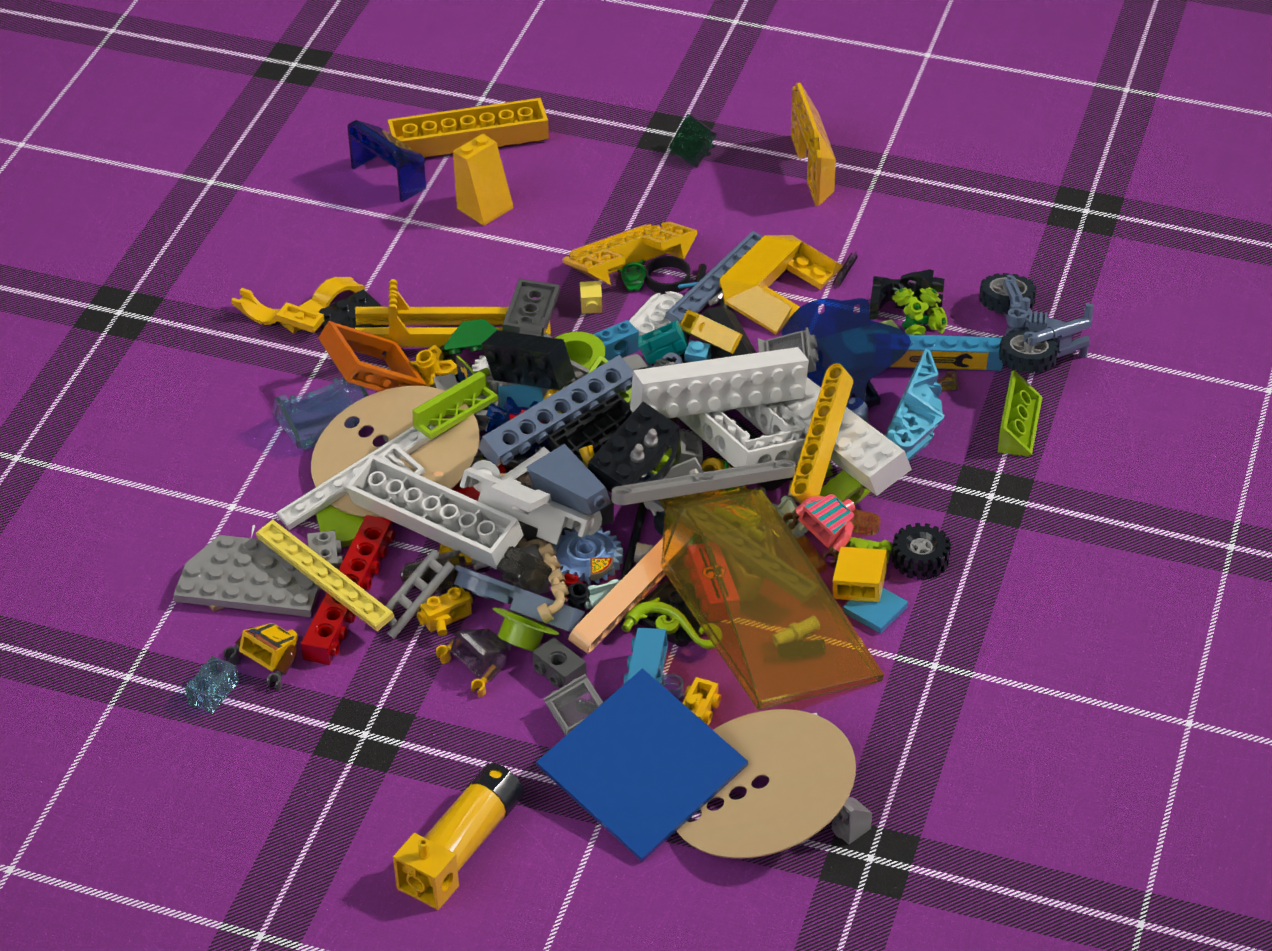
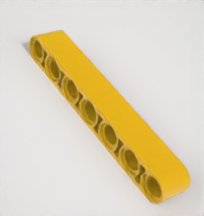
[790,363,853,504]

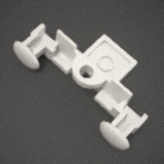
[460,460,602,545]

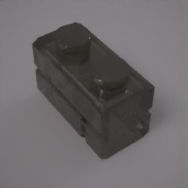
[497,546,552,592]

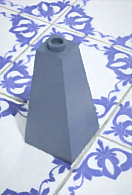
[526,444,611,515]

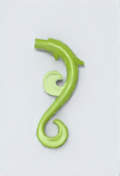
[621,597,724,649]

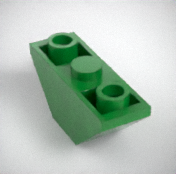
[444,319,498,355]

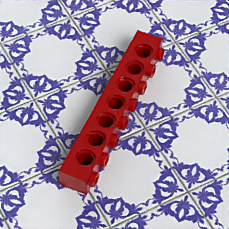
[301,515,396,665]

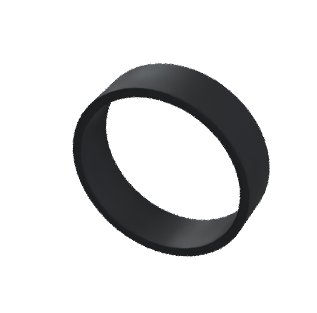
[645,256,690,294]

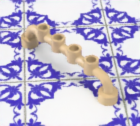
[518,538,570,624]

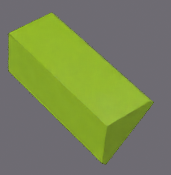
[998,370,1042,457]

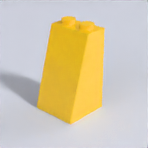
[453,134,513,226]

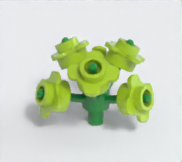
[892,287,947,335]

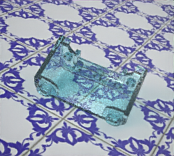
[272,374,369,450]

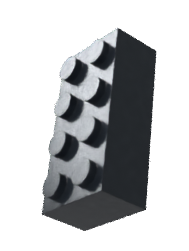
[482,330,575,391]

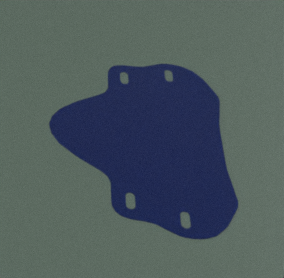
[782,298,911,410]

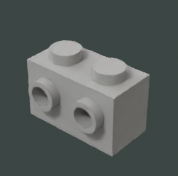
[307,531,342,569]

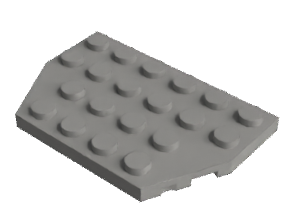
[173,535,320,617]

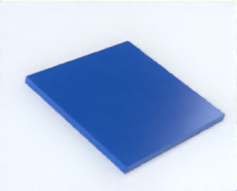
[536,668,748,862]

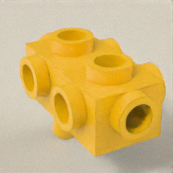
[417,587,473,636]
[681,677,721,725]

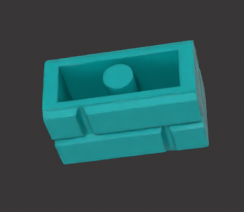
[638,320,688,365]

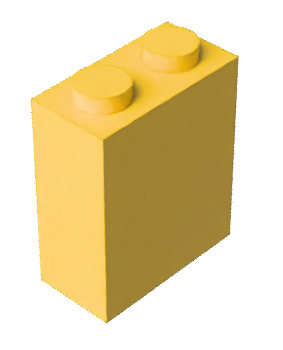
[833,547,887,602]

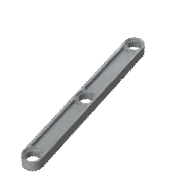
[611,460,796,505]

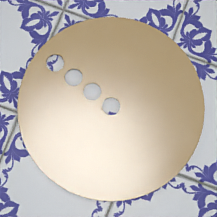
[311,386,480,518]
[676,709,856,859]

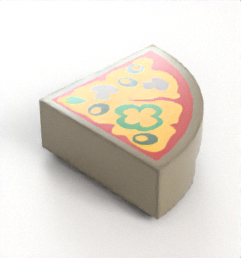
[590,557,614,580]

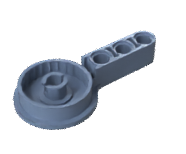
[454,565,585,632]

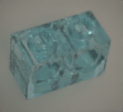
[185,656,239,714]

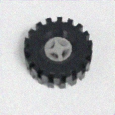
[892,523,951,580]

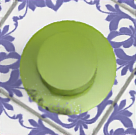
[555,332,605,369]
[493,608,559,651]

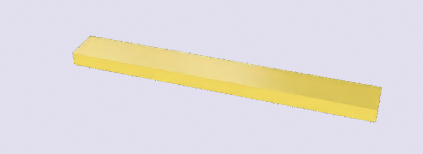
[256,519,394,631]

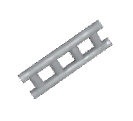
[385,549,455,639]

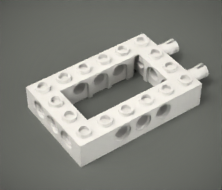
[678,402,809,467]

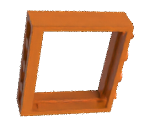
[318,321,426,391]

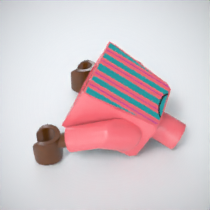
[783,494,855,567]

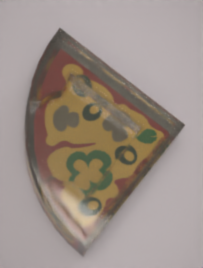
[937,370,959,391]

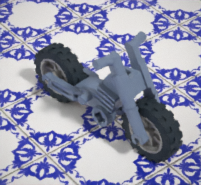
[979,273,1094,373]

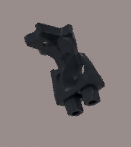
[869,269,945,319]

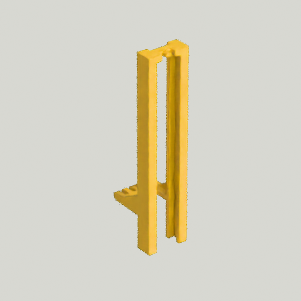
[355,279,551,347]

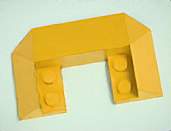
[790,82,836,206]
[562,222,697,285]
[719,235,843,335]

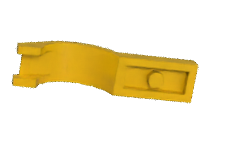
[280,277,365,334]
[231,288,324,333]

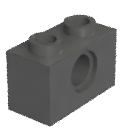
[533,637,587,688]

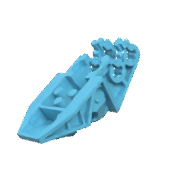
[885,348,945,461]

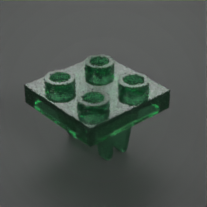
[668,114,717,168]

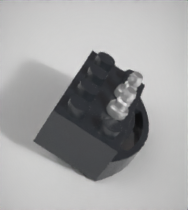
[588,401,680,493]

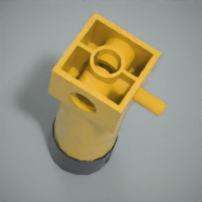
[393,763,524,910]

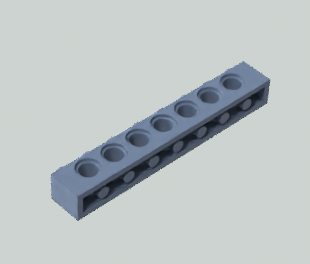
[478,355,633,466]

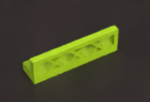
[412,371,498,440]

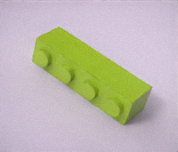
[819,469,871,505]

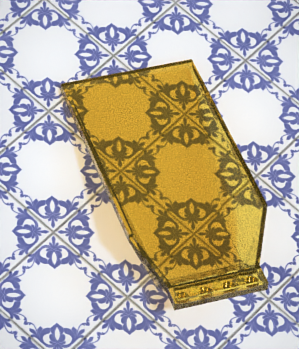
[658,485,884,710]

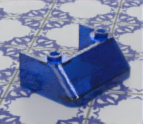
[347,120,426,202]

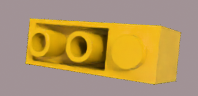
[680,309,743,354]

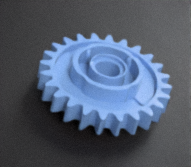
[552,527,623,585]

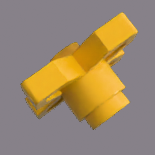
[411,345,458,387]

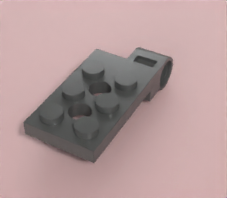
[502,278,560,337]

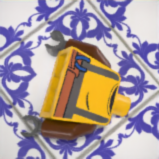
[224,623,298,692]

